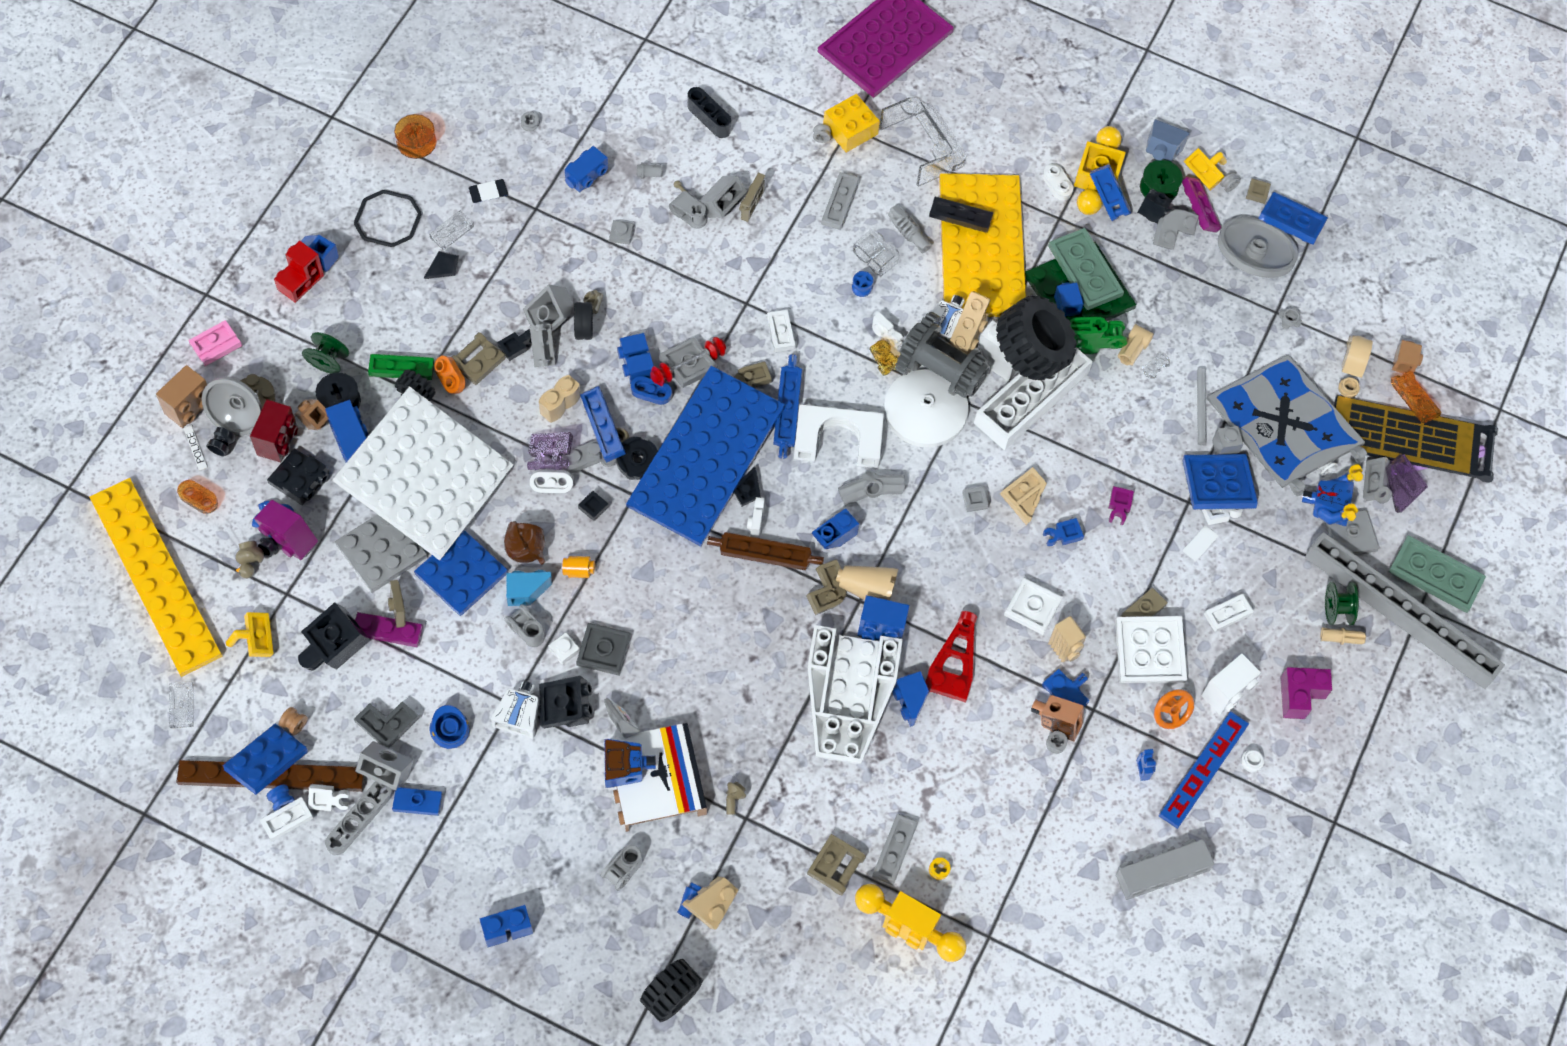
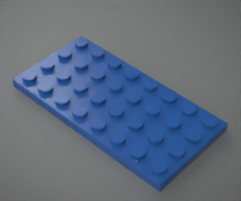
[626,366,785,547]

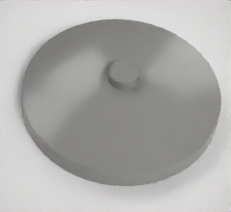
[1218,217,1298,278]

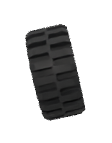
[996,295,1077,381]

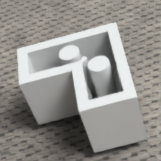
[1201,654,1261,715]

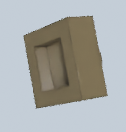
[1246,179,1271,204]

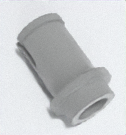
[637,162,662,179]

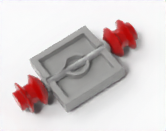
[650,337,726,388]

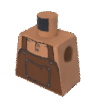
[1031,695,1084,742]

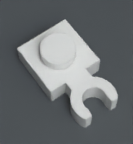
[872,312,903,348]
[747,497,764,538]
[1201,509,1243,525]
[308,784,350,811]

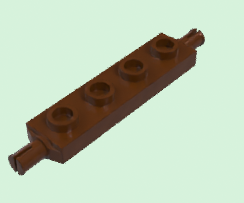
[707,532,824,571]

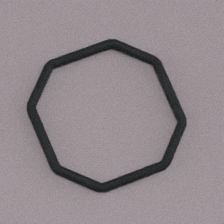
[354,190,422,247]

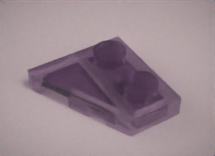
[1385,454,1428,513]

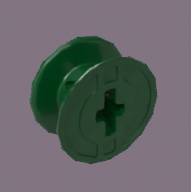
[1139,160,1183,200]
[302,332,350,374]
[1325,582,1359,625]

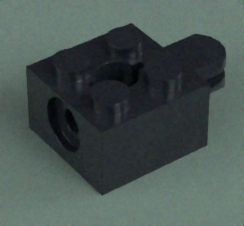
[298,602,370,671]

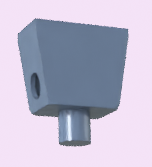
[1146,119,1190,162]

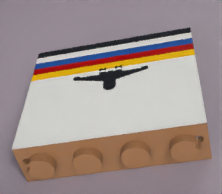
[604,723,707,832]

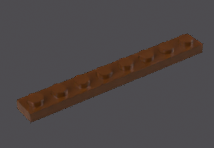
[176,760,364,792]

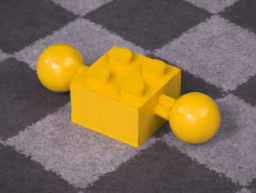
[1074,126,1126,215]
[855,884,967,962]

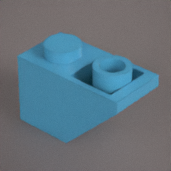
[506,570,552,606]

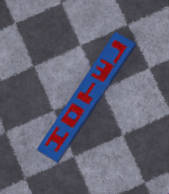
[1159,711,1249,829]

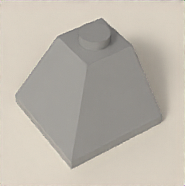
[523,284,573,332]

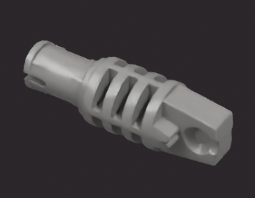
[888,205,931,253]

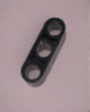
[687,87,731,138]

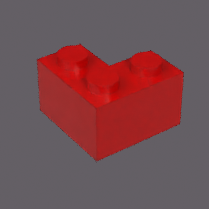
[274,240,324,303]

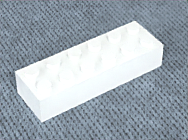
[974,348,1093,450]

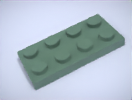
[1048,228,1124,310]
[1388,535,1486,613]

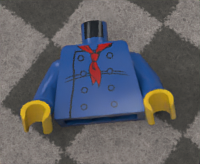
[1302,464,1363,526]

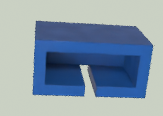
[617,333,654,384]
[479,905,533,948]

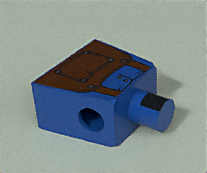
[604,739,656,788]

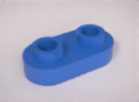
[631,376,672,405]

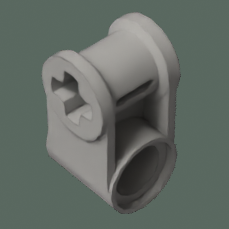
[669,191,707,229]
[504,604,544,647]
[600,845,642,891]

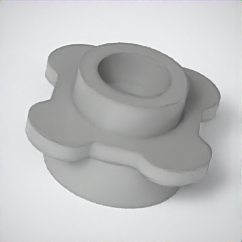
[1278,308,1302,329]

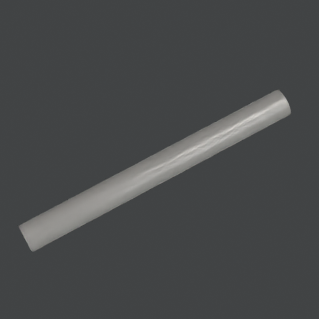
[1197,368,1206,445]

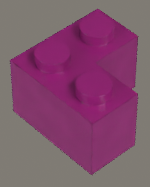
[254,500,318,560]
[1280,667,1332,719]

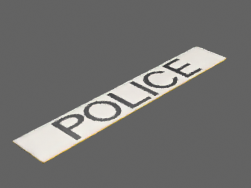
[183,425,207,470]

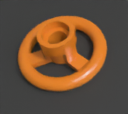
[1154,689,1194,729]

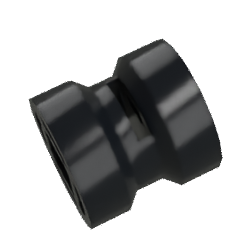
[206,427,236,457]

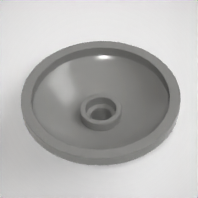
[202,377,262,436]

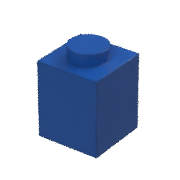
[1054,283,1083,317]

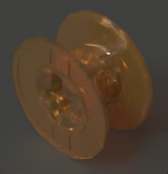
[394,114,437,159]

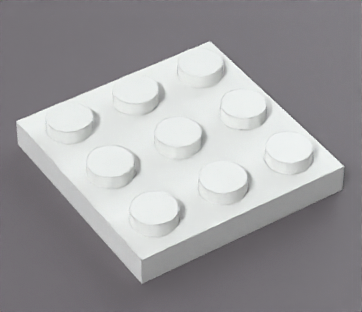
[1115,616,1187,683]

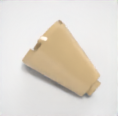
[836,565,899,601]

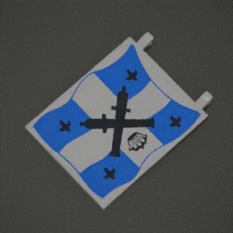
[1207,355,1367,496]

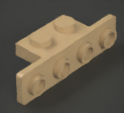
[949,291,990,355]

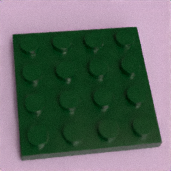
[1025,242,1136,321]

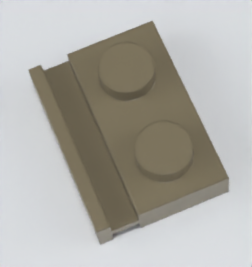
[739,172,766,222]

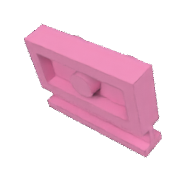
[188,320,242,366]

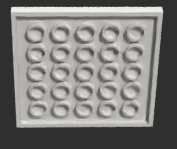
[333,386,514,560]

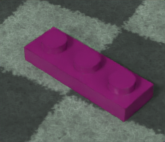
[1182,177,1222,233]
[355,612,423,648]

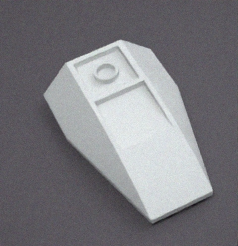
[807,625,902,764]

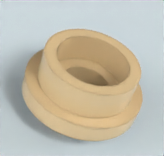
[1338,377,1360,398]

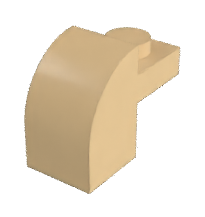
[1342,335,1373,378]

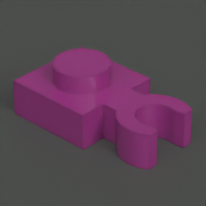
[1108,486,1134,525]

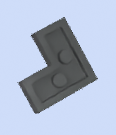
[354,701,419,748]

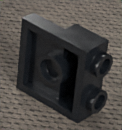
[267,448,329,505]
[539,676,593,729]

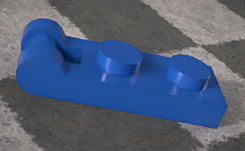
[1090,164,1131,221]

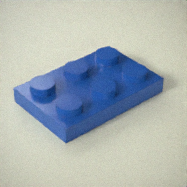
[1258,192,1328,245]
[223,723,308,795]

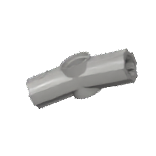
[838,472,905,506]

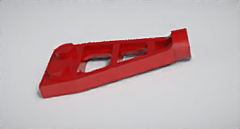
[925,611,977,703]

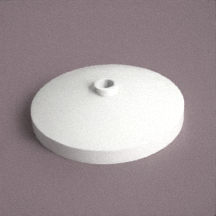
[884,369,968,447]

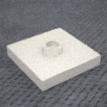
[1004,578,1063,635]

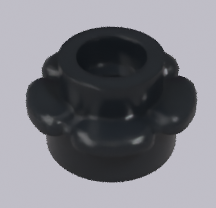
[258,537,279,557]

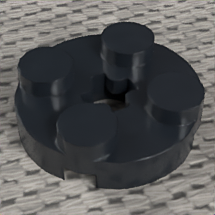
[616,437,658,480]

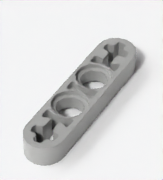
[325,781,393,855]

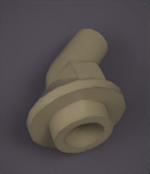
[726,781,746,815]

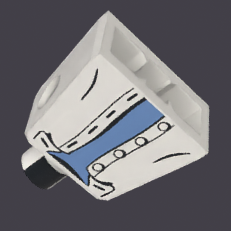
[933,295,965,343]
[491,681,540,739]

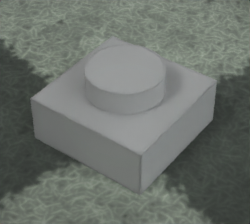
[609,220,633,245]
[962,486,989,512]

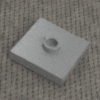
[1325,510,1379,555]

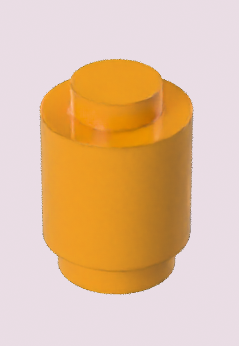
[562,556,595,578]

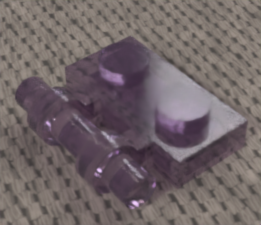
[527,432,573,471]

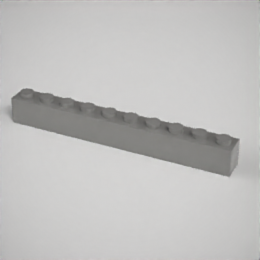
[1305,532,1505,689]

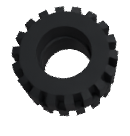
[640,959,703,1022]

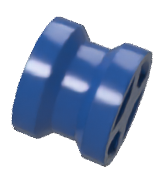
[852,271,873,297]
[266,785,295,812]

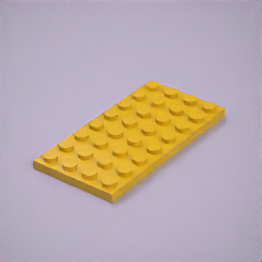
[939,173,1026,317]

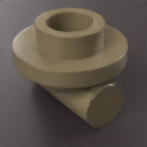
[583,290,603,314]

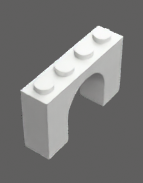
[794,404,884,468]

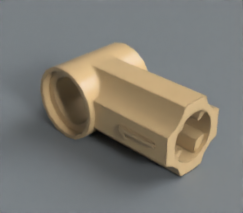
[1118,324,1154,366]

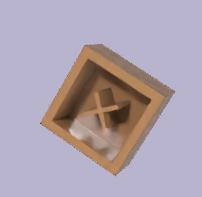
[156,365,207,429]

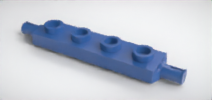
[773,354,802,459]

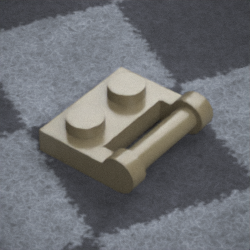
[452,332,506,385]
[807,834,866,896]

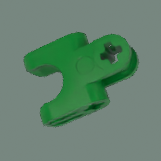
[1070,317,1127,354]

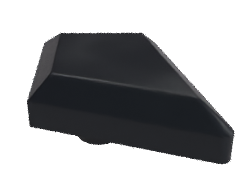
[424,251,459,279]
[734,467,761,507]

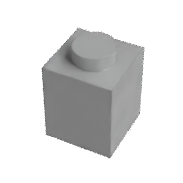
[1212,426,1243,455]

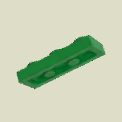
[368,354,434,380]

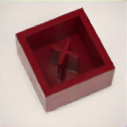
[250,399,298,463]

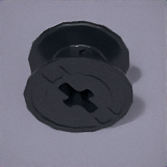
[315,372,361,409]

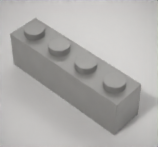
[1116,839,1215,900]

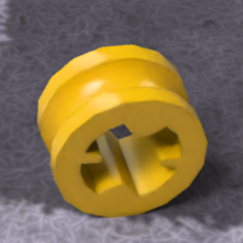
[929,857,951,880]

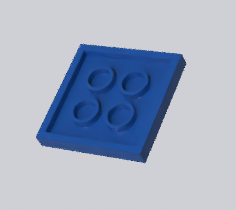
[1182,454,1258,510]
[414,530,508,617]

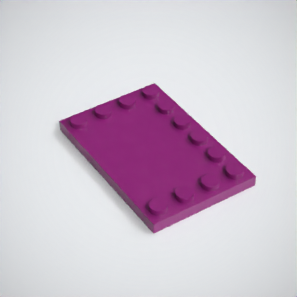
[817,0,954,98]

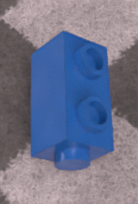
[565,146,608,193]

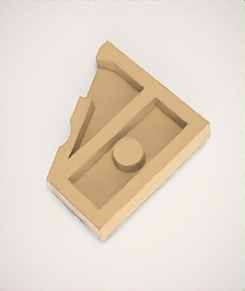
[1000,467,1047,525]
[682,876,738,930]

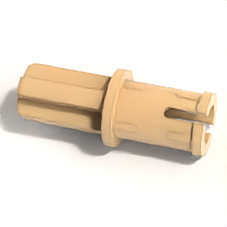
[1320,627,1366,645]

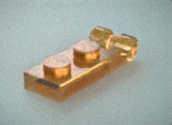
[1391,371,1442,423]

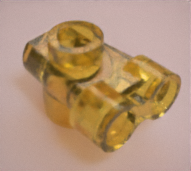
[869,340,899,376]

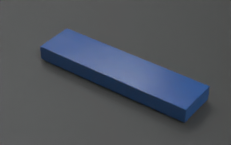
[580,386,626,463]

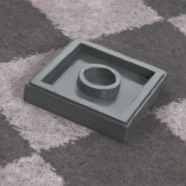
[576,623,631,676]

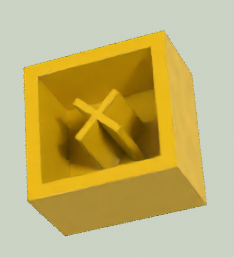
[823,93,880,153]

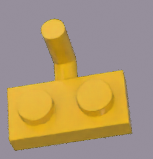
[1183,148,1227,191]
[226,612,274,657]

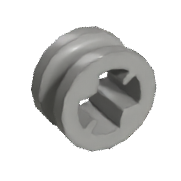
[521,112,539,132]
[813,124,831,143]
[1220,173,1240,192]
[1046,731,1068,754]

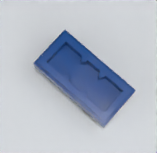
[392,788,442,816]

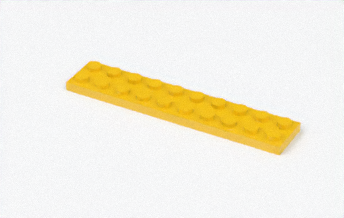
[89,478,223,677]

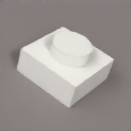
[548,633,580,665]

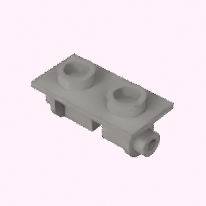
[530,323,555,367]

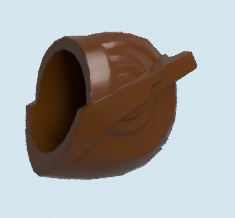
[504,521,546,565]

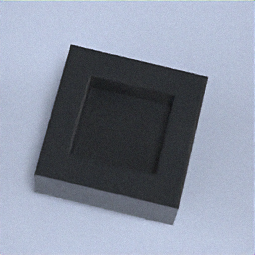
[578,491,609,521]

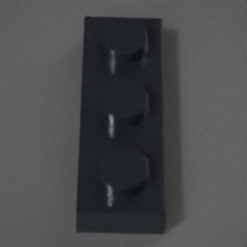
[929,196,993,233]

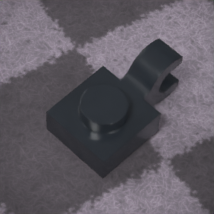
[497,329,532,361]

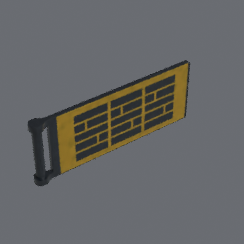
[1334,395,1498,483]

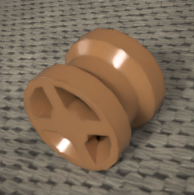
[279,707,308,735]

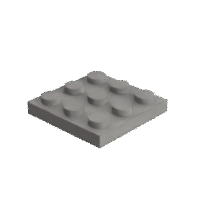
[335,514,427,593]

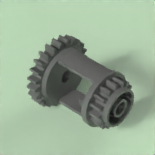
[895,312,990,398]

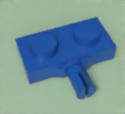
[1042,669,1090,707]

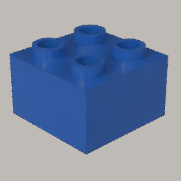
[857,595,910,641]

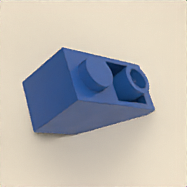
[301,235,339,272]
[812,508,859,549]
[892,671,929,727]

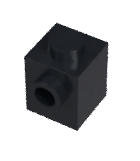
[1137,189,1173,224]

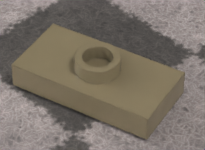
[388,580,405,628]
[1121,588,1168,617]

